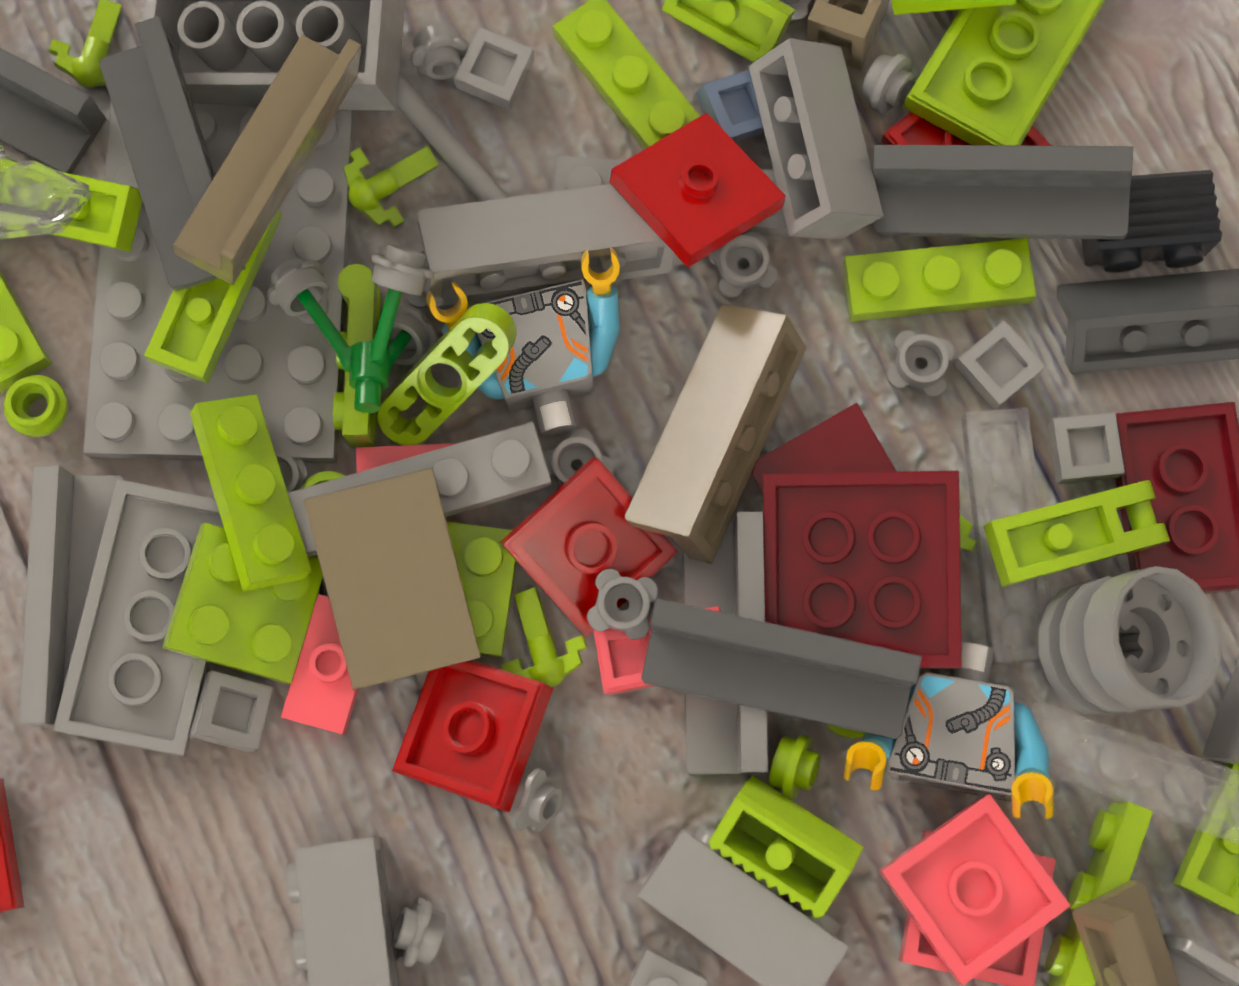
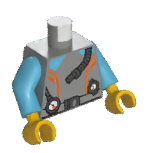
[426,248,620,437]
[843,642,1054,819]

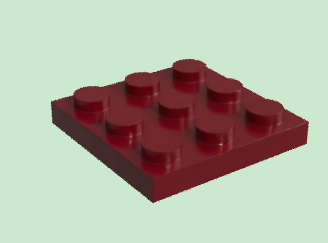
[763,470,962,668]

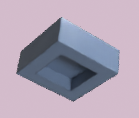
[695,70,764,143]

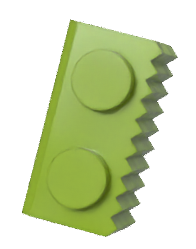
[709,775,864,918]

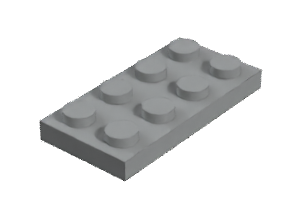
[53,479,224,757]

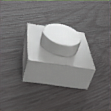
[454,27,535,111]
[954,320,1046,411]
[1047,412,1125,484]
[189,670,273,753]

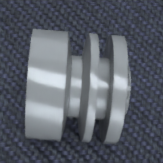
[1039,566,1221,716]

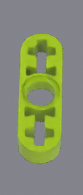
[377,303,517,445]

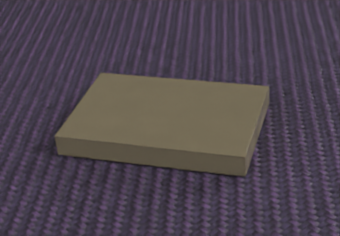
[303,467,481,690]

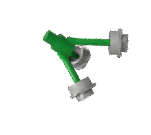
[267,244,437,413]

